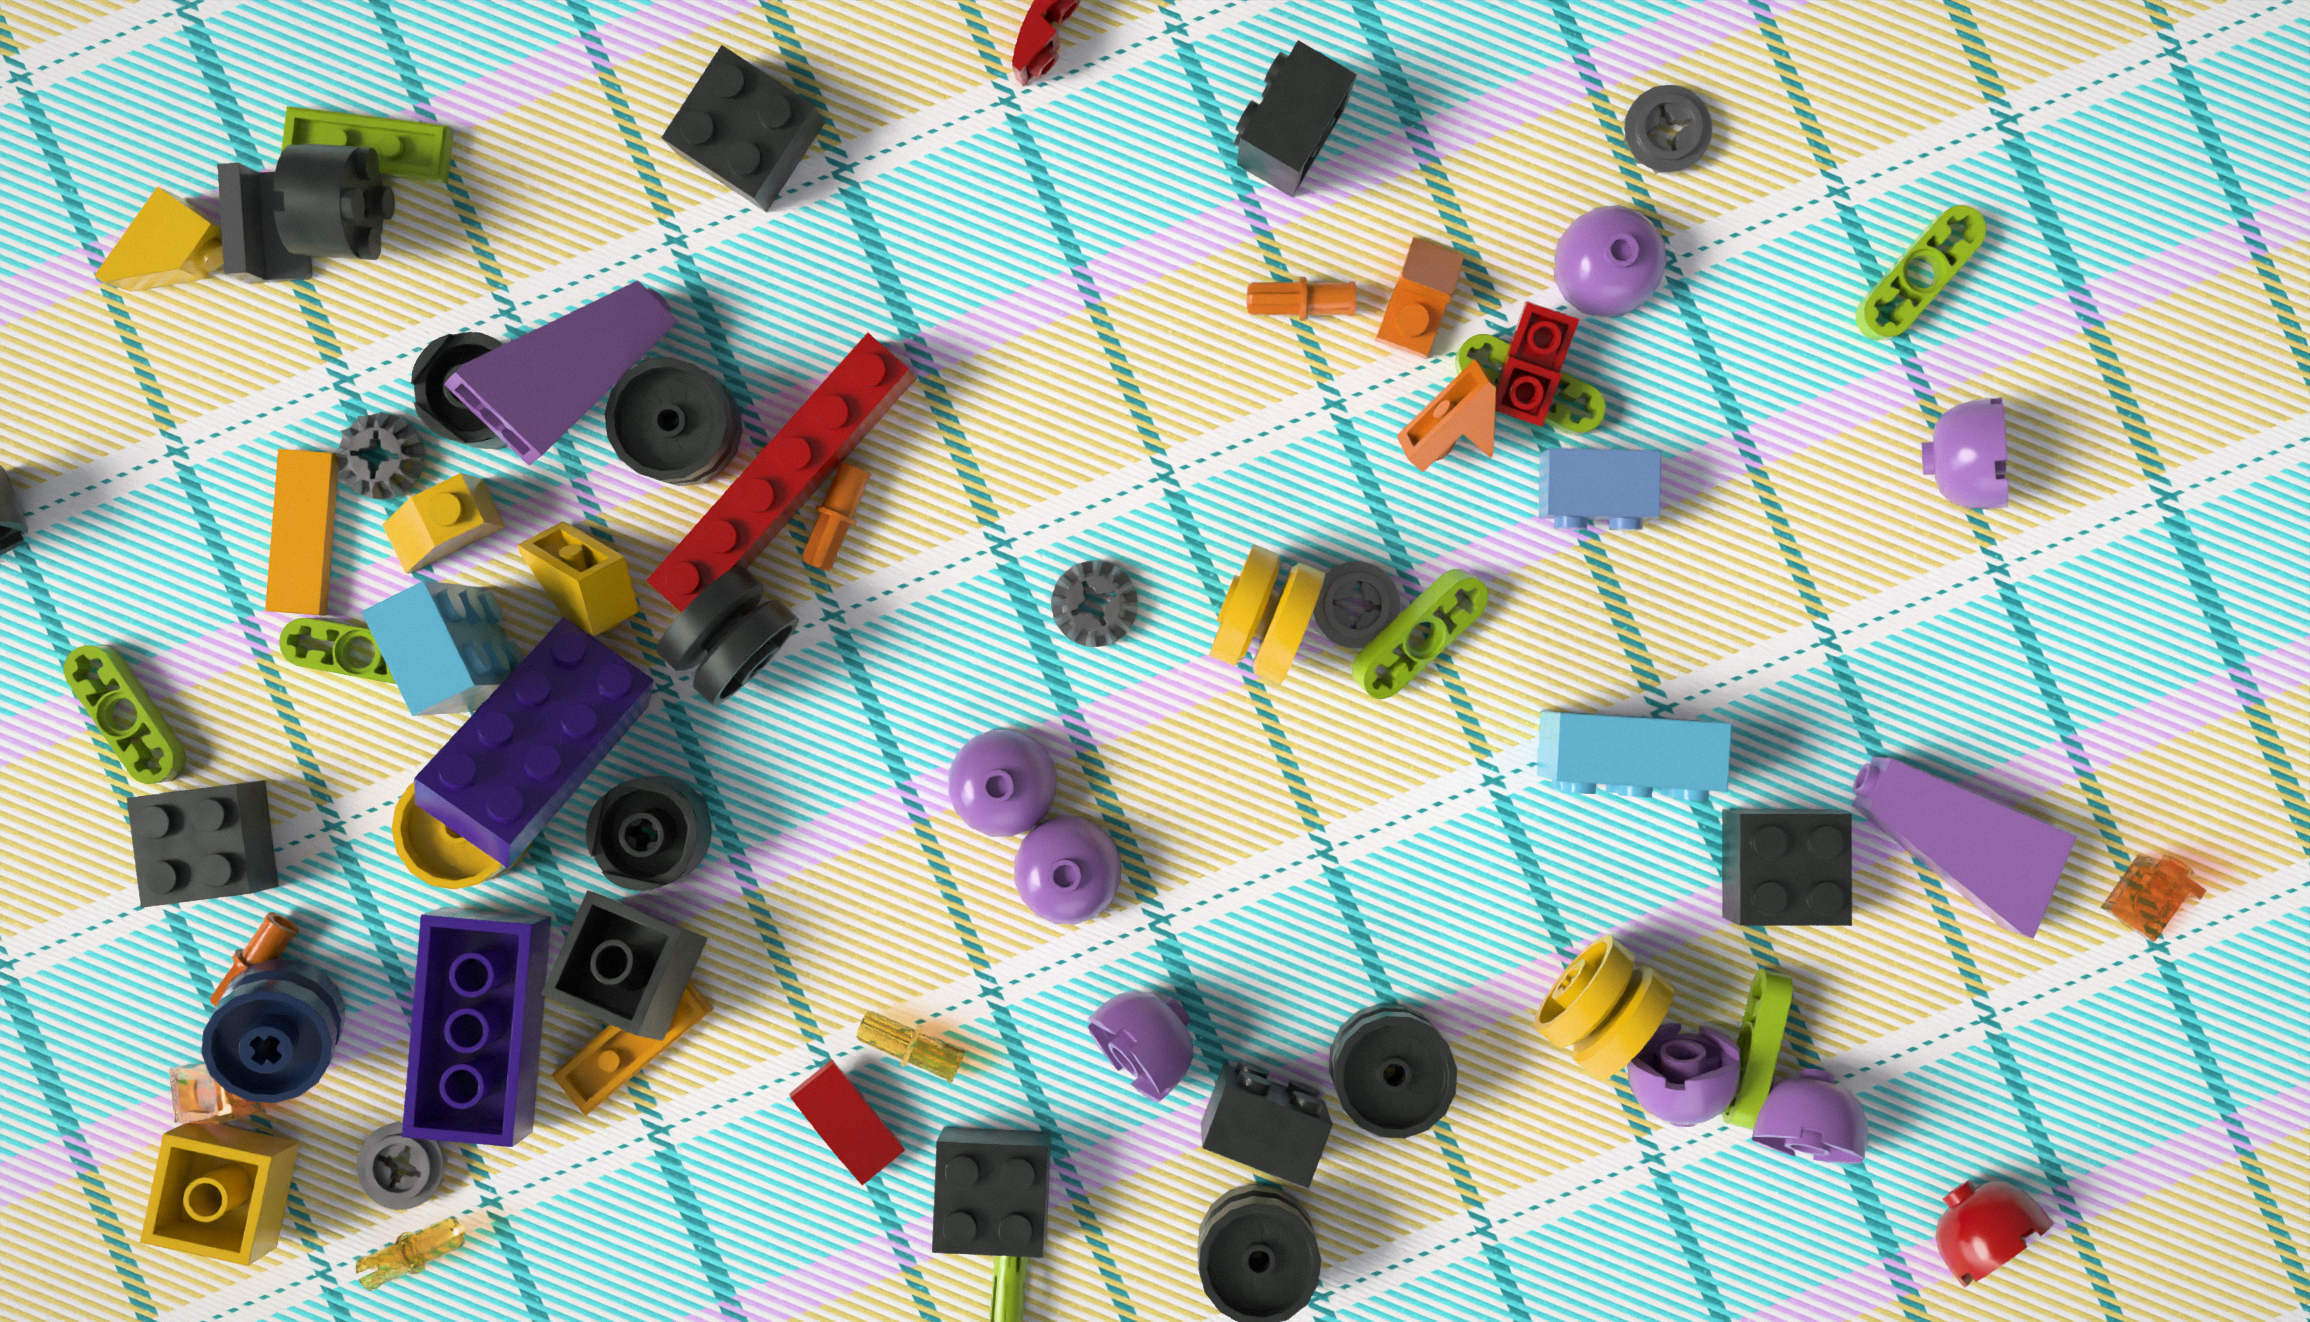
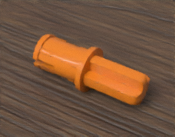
[1246,277,1356,321]
[802,461,872,571]
[210,912,299,1007]

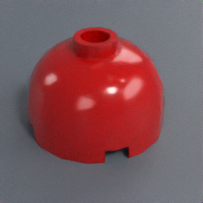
[1935,1180,2054,1288]

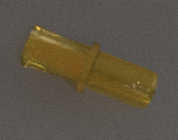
[856,1011,966,1083]
[355,1217,466,1291]

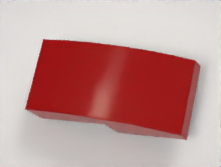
[1012,0,1081,87]
[1495,300,1580,427]
[789,1059,905,1186]

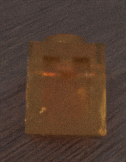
[2101,854,2207,942]
[169,1064,264,1124]

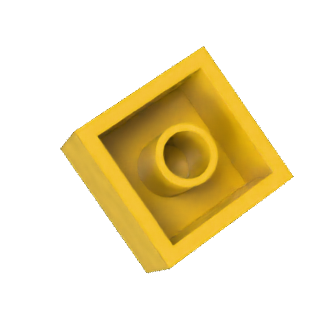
[140,1119,299,1266]

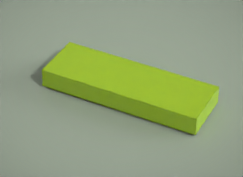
[281,106,454,184]

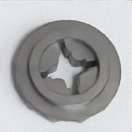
[1623,85,1712,174]
[334,412,425,500]
[1051,560,1138,647]
[1313,561,1400,649]
[357,1120,448,1210]

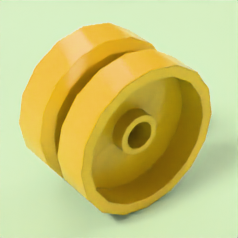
[1208,544,1326,685]
[391,782,533,890]
[1533,934,1674,1080]

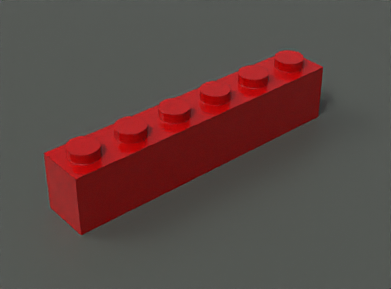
[646,332,917,612]

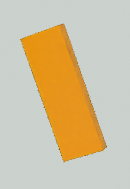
[265,449,339,616]
[551,980,714,1116]

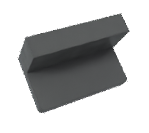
[217,162,313,284]

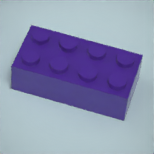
[414,617,654,869]
[401,907,552,1147]

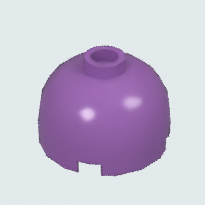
[1553,205,1667,318]
[1921,397,2008,509]
[948,729,1057,837]
[1014,816,1122,925]
[1087,990,1193,1103]
[1627,1023,1740,1127]
[1752,1069,1868,1164]

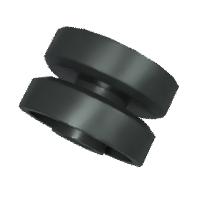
[604,357,743,486]
[656,565,800,706]
[1329,1003,1457,1139]
[1197,1184,1321,1322]

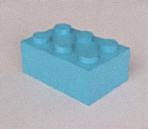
[361,581,525,716]
[1537,711,1732,801]

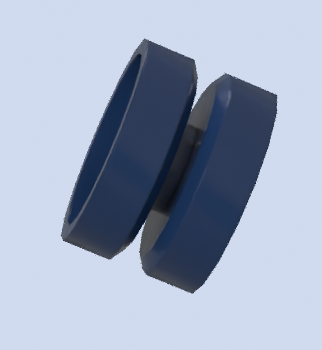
[201,958,345,1103]

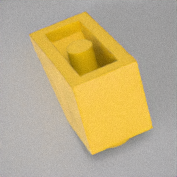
[94,186,224,292]
[382,473,506,574]
[517,521,639,636]

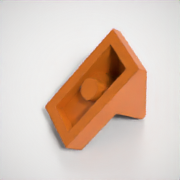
[1375,237,1464,359]
[1396,359,1496,472]

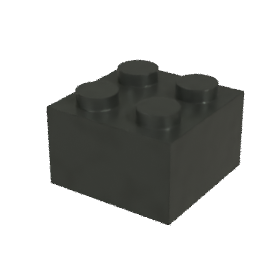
[1234,40,1357,198]
[661,45,825,213]
[127,780,279,908]
[1722,809,1852,926]
[541,890,708,1041]
[1201,1061,1333,1189]
[932,1127,1052,1258]

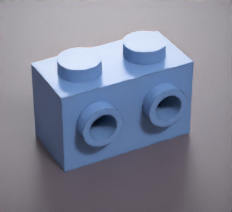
[1538,448,1661,531]

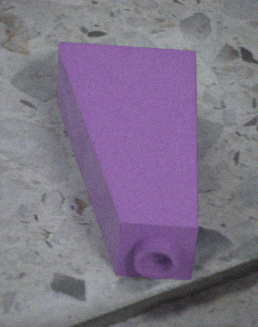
[444,280,678,465]
[1852,756,2077,939]

